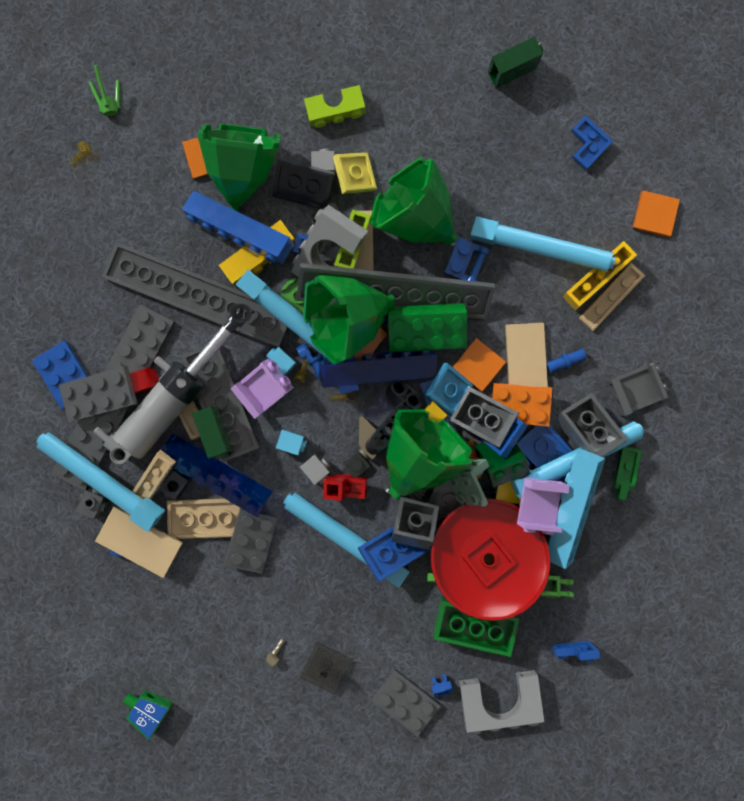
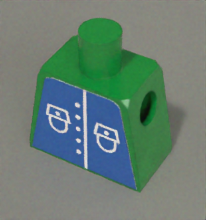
[123,690,174,740]

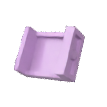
[230,357,294,419]

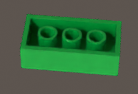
[388,303,467,352]
[433,596,519,657]

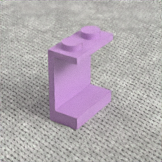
[517,477,570,535]

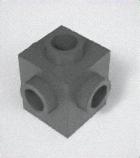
[76,489,109,519]

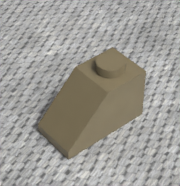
[359,416,382,459]

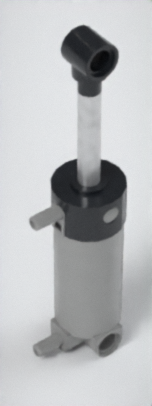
[94,303,252,464]

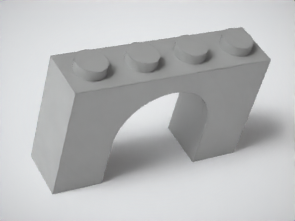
[291,205,368,277]
[459,670,544,734]

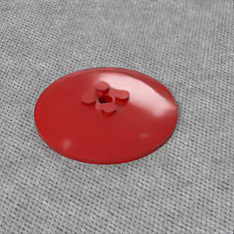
[431,499,550,620]

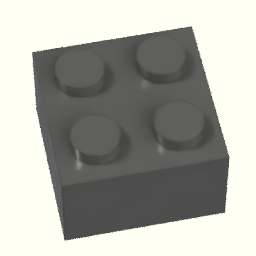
[391,497,439,550]

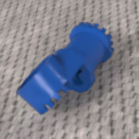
[296,343,332,379]

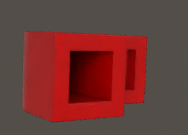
[130,368,160,396]
[323,474,368,501]

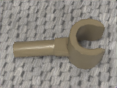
[266,639,285,667]

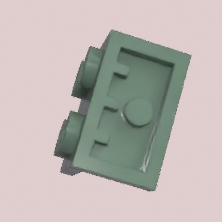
[448,459,489,506]

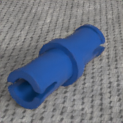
[546,348,587,374]

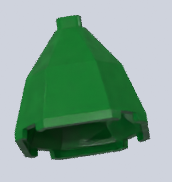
[198,124,281,212]
[369,157,458,246]
[303,275,395,364]
[386,409,472,500]

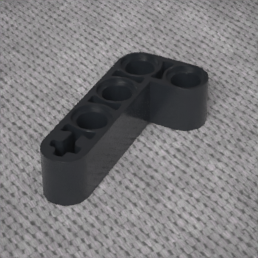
[365,379,422,455]

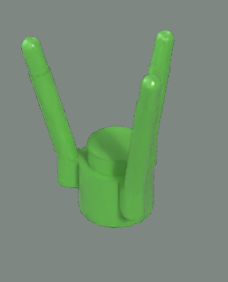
[89,65,121,116]

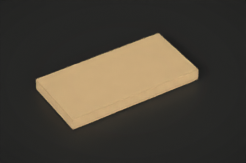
[505,323,548,387]
[167,498,245,539]
[95,506,183,578]

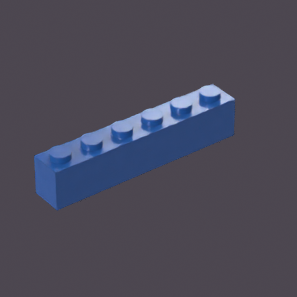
[182,191,294,265]

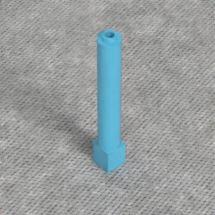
[471,216,616,272]
[236,270,358,373]
[510,421,644,499]
[36,432,165,532]
[283,493,410,588]

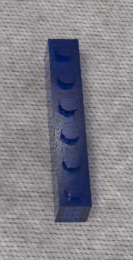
[318,350,437,387]
[161,434,273,518]

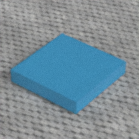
[425,363,473,416]

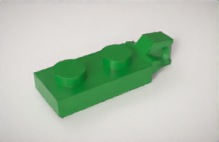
[614,446,642,501]

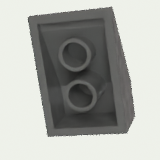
[450,386,519,448]
[556,393,628,457]

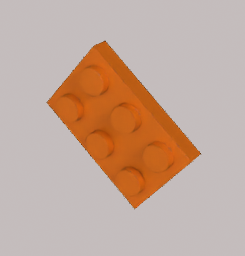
[493,383,553,426]

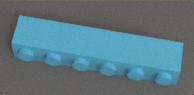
[547,450,605,569]

